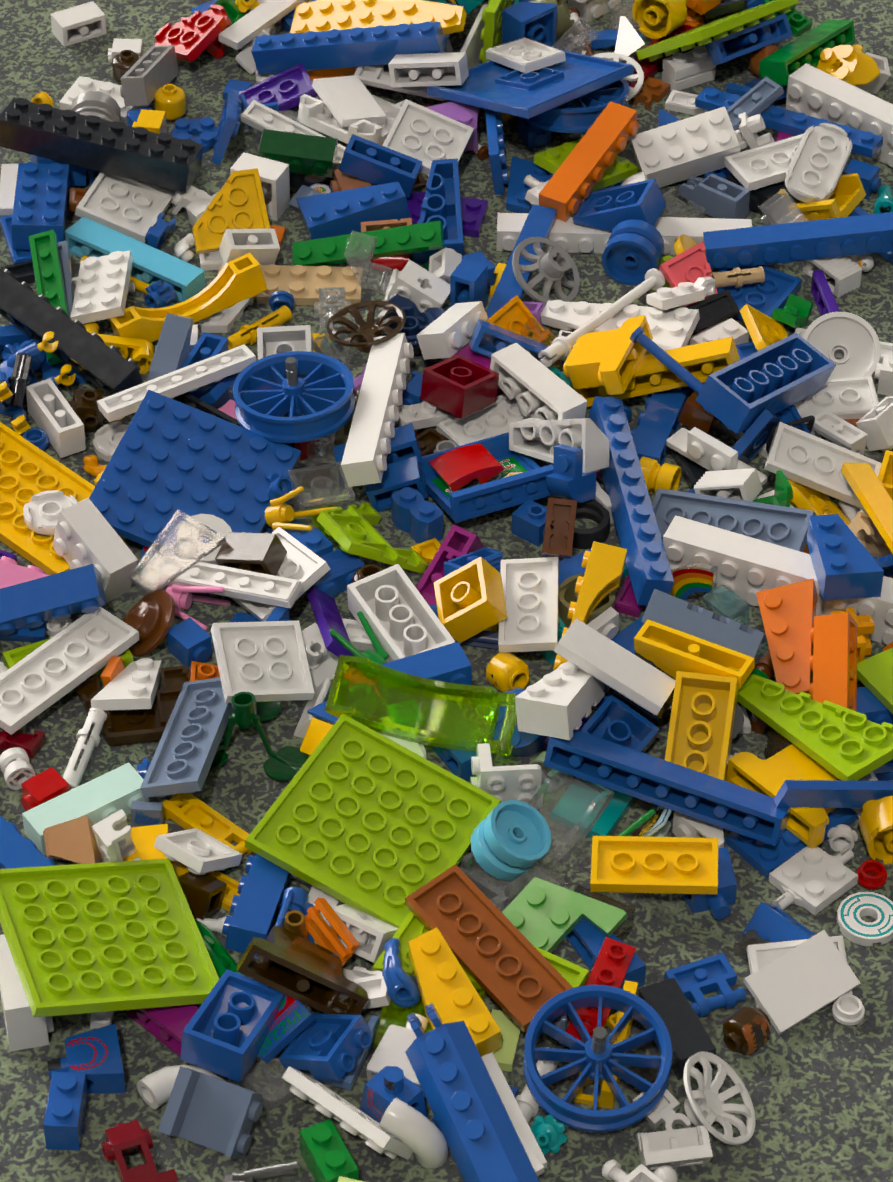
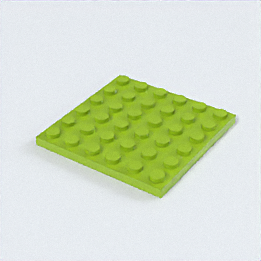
[244,713,501,928]
[0,858,219,1018]

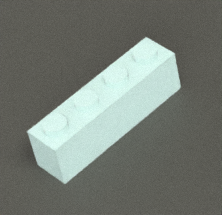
[22,763,149,855]

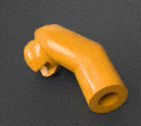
[83,455,107,477]

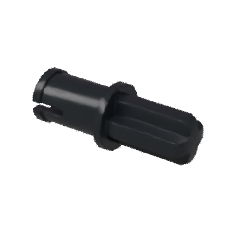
[5,353,32,408]

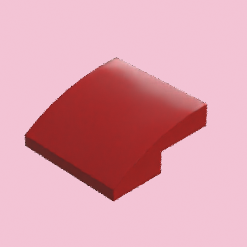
[429,444,504,492]

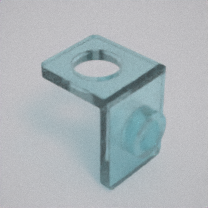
[703,585,750,626]

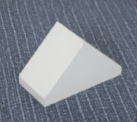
[615,16,645,63]

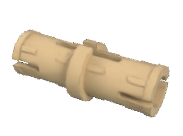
[711,266,765,288]

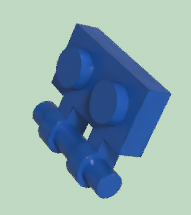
[664,953,746,1018]

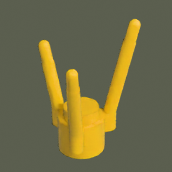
[265,486,337,531]

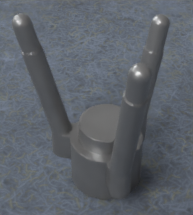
[224,1162,300,1182]

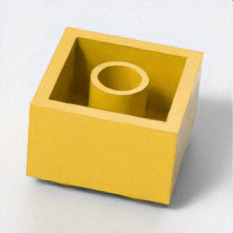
[434,557,507,643]

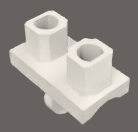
[734,112,775,151]

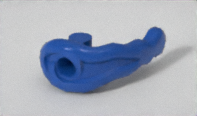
[382,938,420,1008]

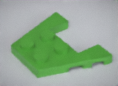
[502,877,627,953]

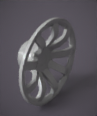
[512,237,580,305]

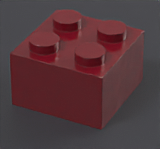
[420,354,499,418]

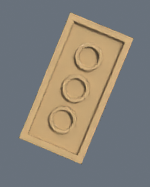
[257,264,363,306]

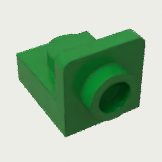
[771,294,814,327]

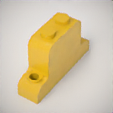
[563,315,653,395]
[634,619,755,690]
[726,744,839,849]

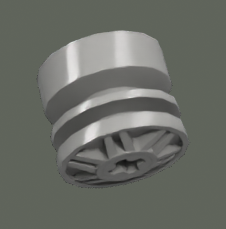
[70,91,121,122]

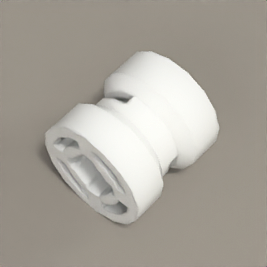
[0,747,36,790]

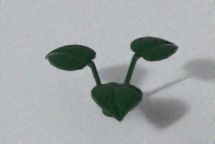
[209,692,310,781]

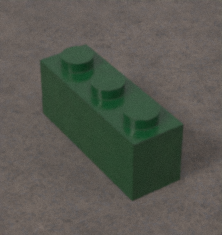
[258,129,337,178]

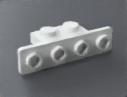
[666,427,768,486]

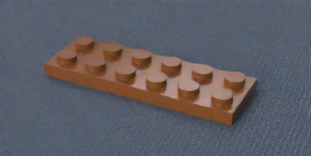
[405,864,573,1033]

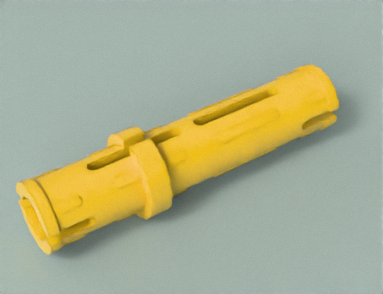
[226,305,293,350]

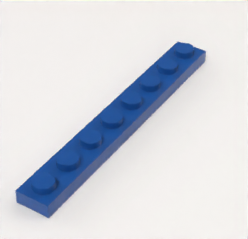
[695,87,883,158]

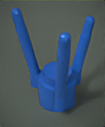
[274,887,314,943]

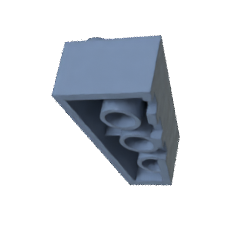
[641,589,765,658]

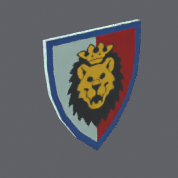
[633,805,671,837]

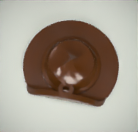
[122,590,175,657]

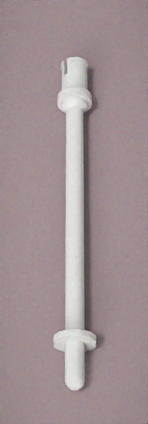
[538,268,665,367]

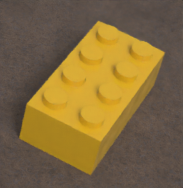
[665,671,739,781]

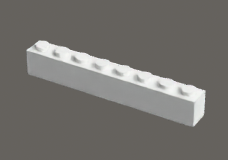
[341,333,414,487]

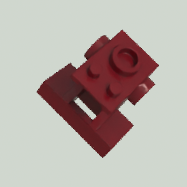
[101,1120,179,1182]

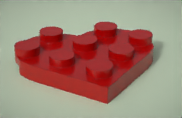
[154,5,231,62]

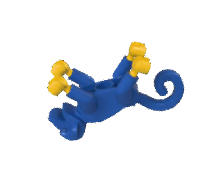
[0,331,76,435]

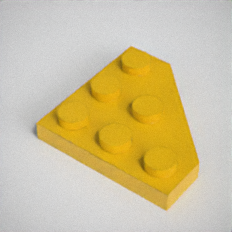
[192,168,271,254]

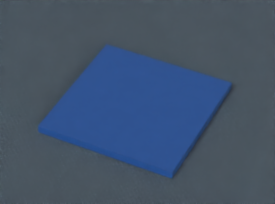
[427,49,634,119]

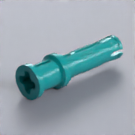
[874,184,893,214]

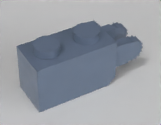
[678,174,750,219]

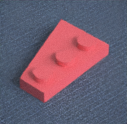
[659,241,718,332]

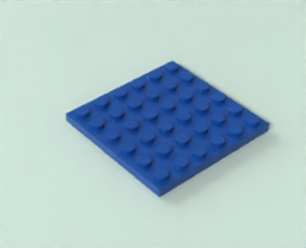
[89,390,301,565]

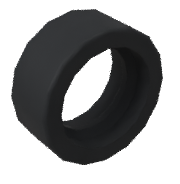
[572,500,610,549]

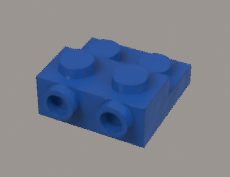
[279,1014,373,1081]

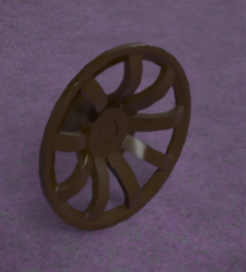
[327,300,406,353]

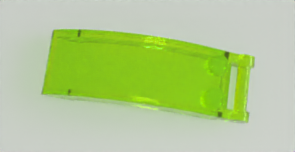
[325,655,518,756]

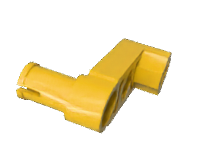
[83,322,155,374]

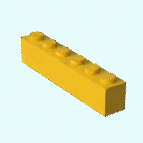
[576,336,740,407]

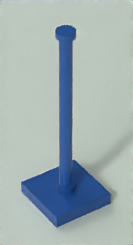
[630,327,784,464]

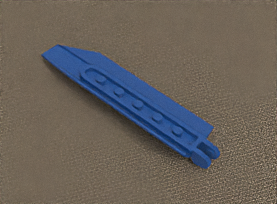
[405,1003,540,1182]

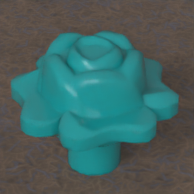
[530,1114,568,1155]

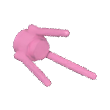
[166,584,231,631]

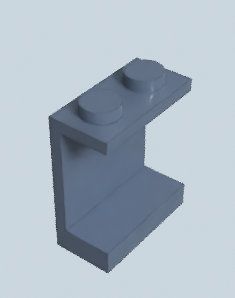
[158,1067,263,1159]

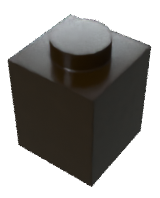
[178,872,227,920]

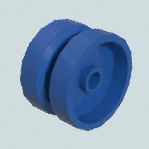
[602,219,664,286]

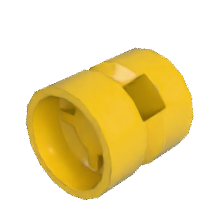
[639,456,682,494]

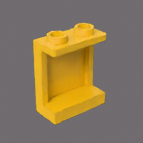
[789,173,866,222]

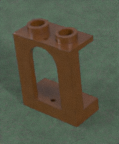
[541,498,577,561]

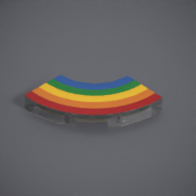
[669,562,718,601]

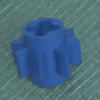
[144,280,177,308]

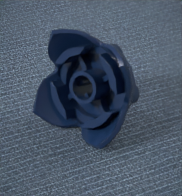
[374,293,447,355]

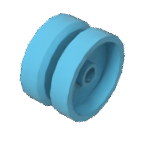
[471,799,552,881]

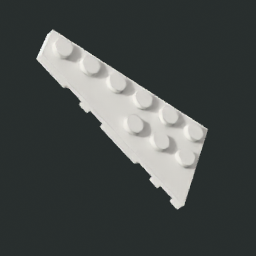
[541,300,700,354]

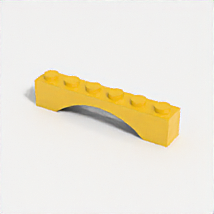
[109,252,267,342]
[553,541,627,670]

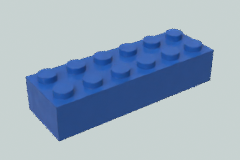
[695,333,836,434]

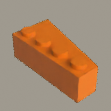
[756,579,817,694]

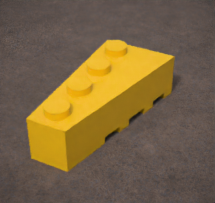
[408,927,502,1057]

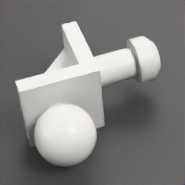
[602,1160,678,1182]

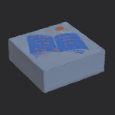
[131,801,164,827]

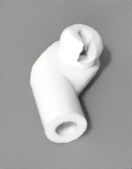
[174,233,195,262]

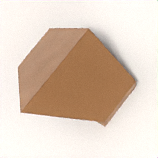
[43,815,103,864]

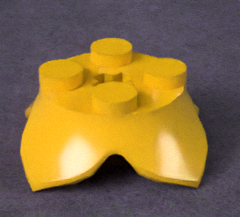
[816,44,881,86]

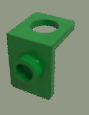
[753,470,793,507]

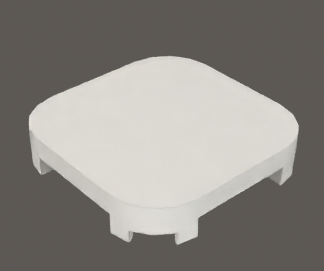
[298,84,405,145]

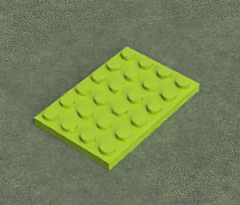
[636,0,799,61]

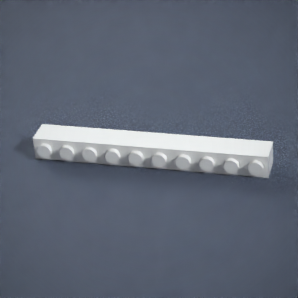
[496,213,752,255]

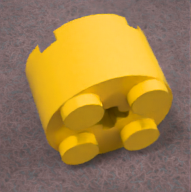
[632,0,687,39]
[859,796,893,865]

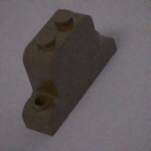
[237,926,369,1015]

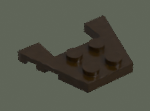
[73,665,188,746]

